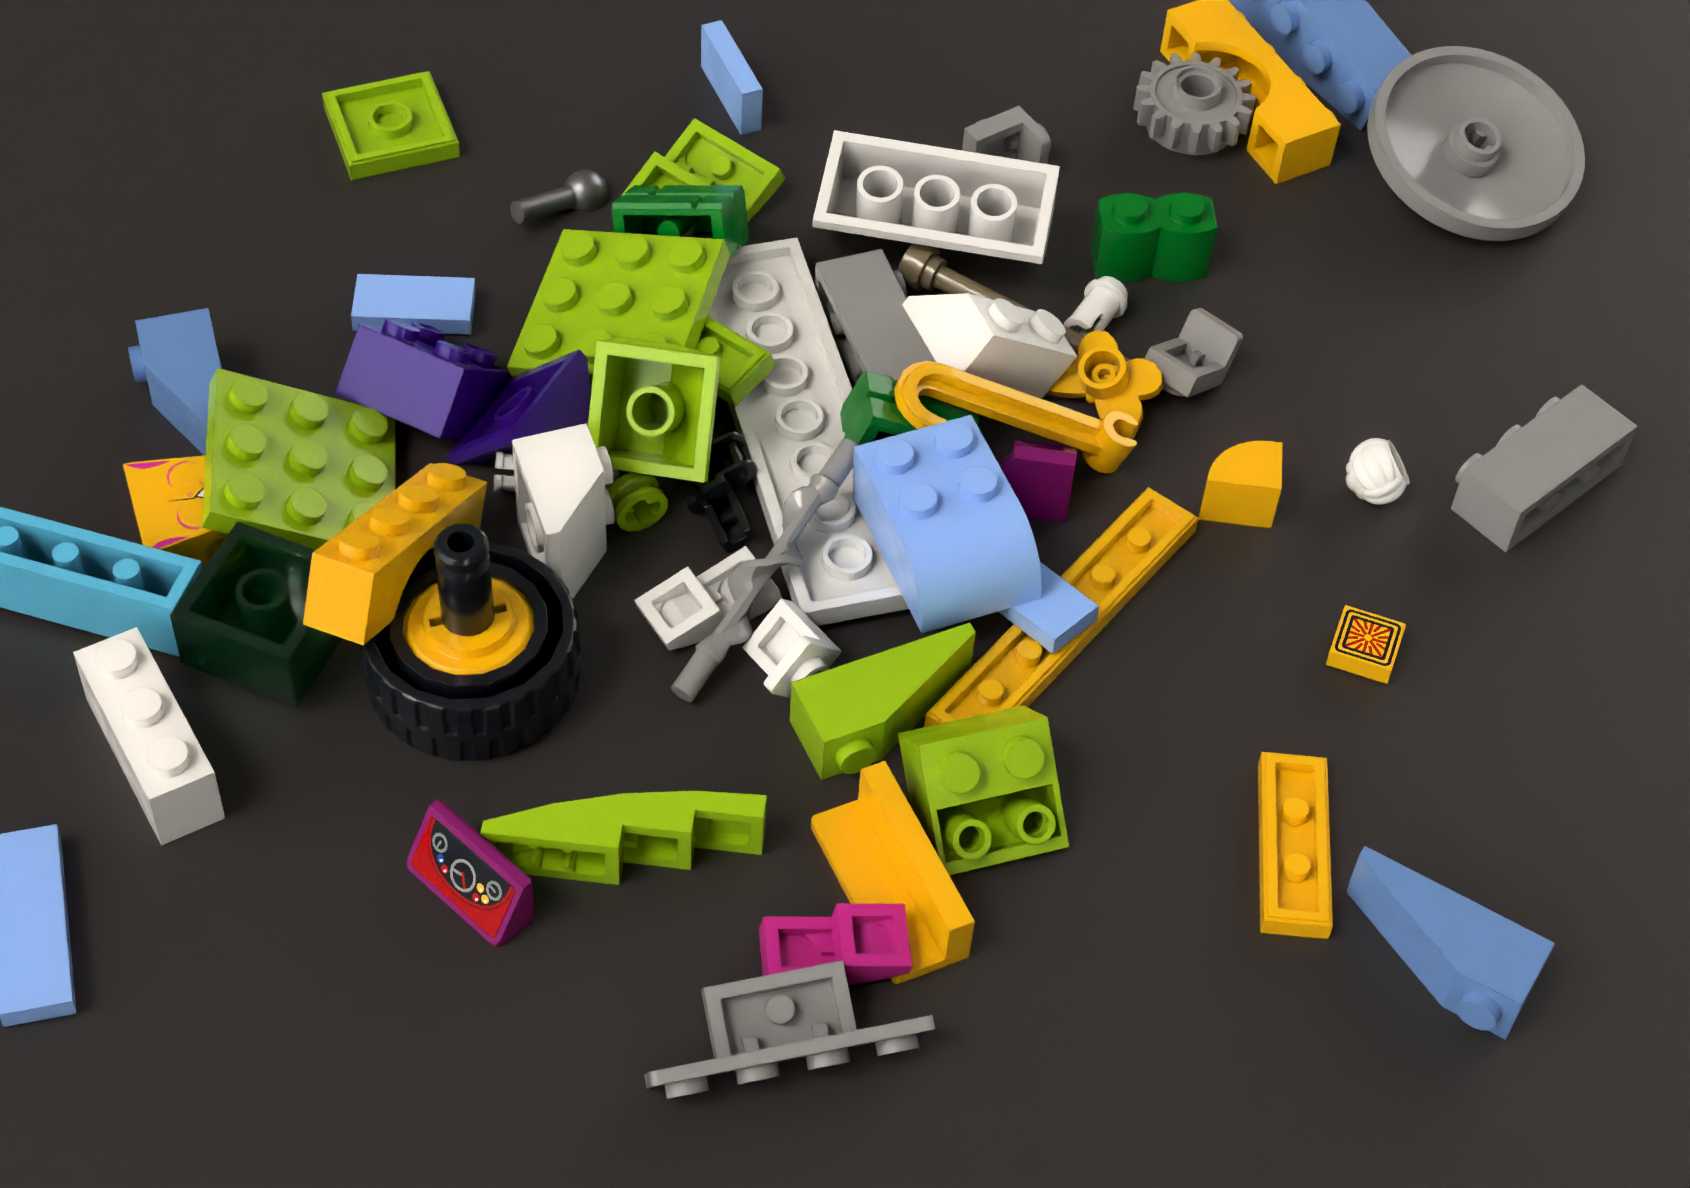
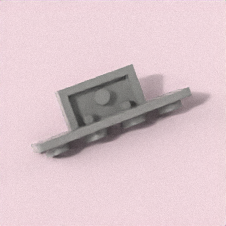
[644,960,935,1099]

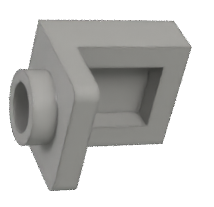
[962,106,1051,164]
[1144,308,1243,398]

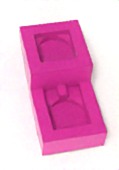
[759,903,912,986]

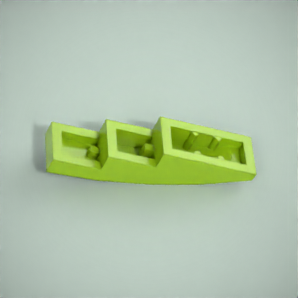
[480,791,767,885]

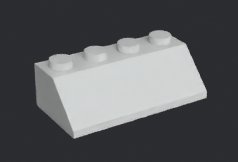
[812,130,1060,264]

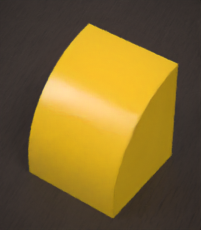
[1199,441,1283,528]

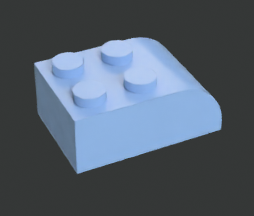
[853,415,1042,634]

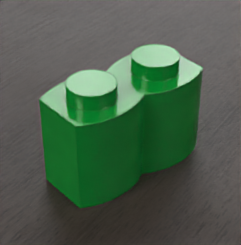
[1090,192,1217,283]

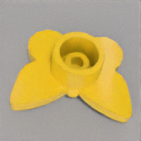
[1046,330,1163,440]

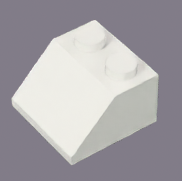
[902,293,1077,399]
[512,423,615,599]

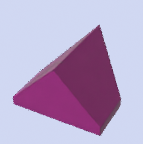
[998,438,1077,523]

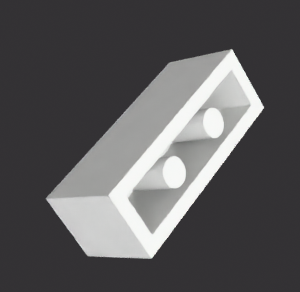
[73,627,225,846]

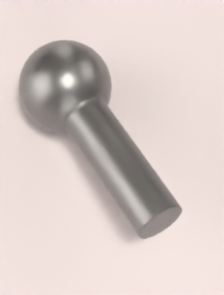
[510,170,608,223]

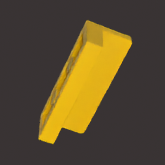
[811,761,975,984]

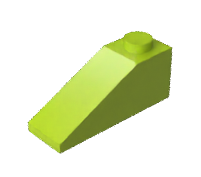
[789,622,976,781]

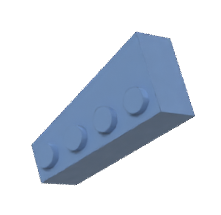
[1229,0,1411,131]

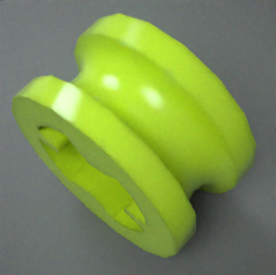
[608,472,668,531]

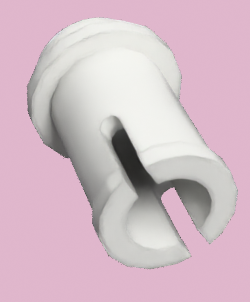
[1064,276,1128,336]

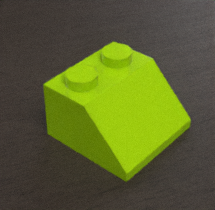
[588,337,721,483]

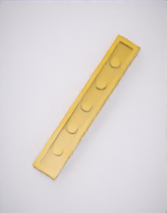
[924,487,1199,727]

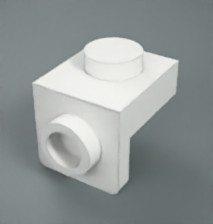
[742,598,842,698]

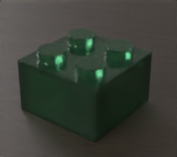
[170,522,342,707]

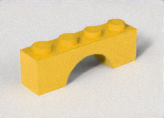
[1160,0,1341,184]
[303,463,487,646]

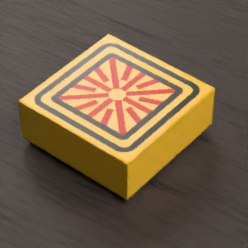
[1325,605,1406,684]

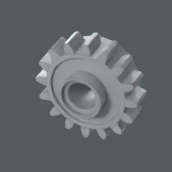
[1133,53,1256,155]

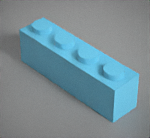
[0,507,211,658]

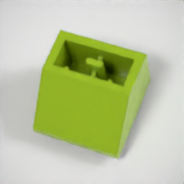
[898,705,1069,875]

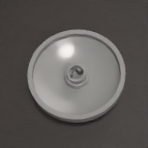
[1367,46,1585,241]

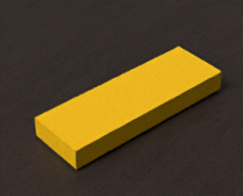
[1258,752,1333,939]

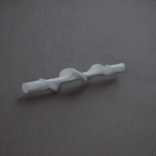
[670,438,858,702]

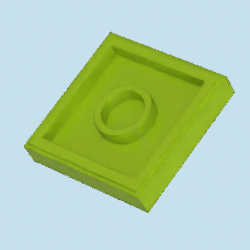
[322,71,460,180]

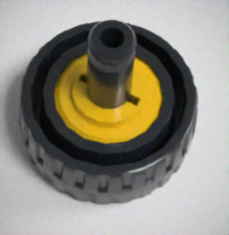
[360,524,582,761]

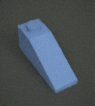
[128,308,221,455]
[1346,846,1555,1040]

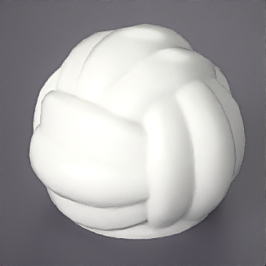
[1346,438,1410,505]

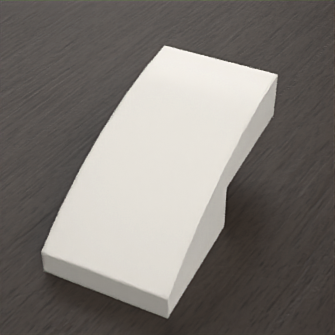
[634,546,782,651]

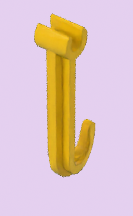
[894,361,1138,474]

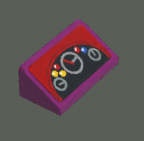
[407,799,534,947]

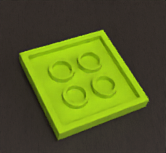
[507,229,730,388]
[202,368,395,553]

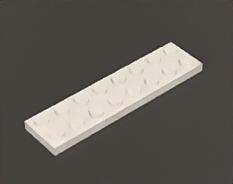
[708,238,909,626]

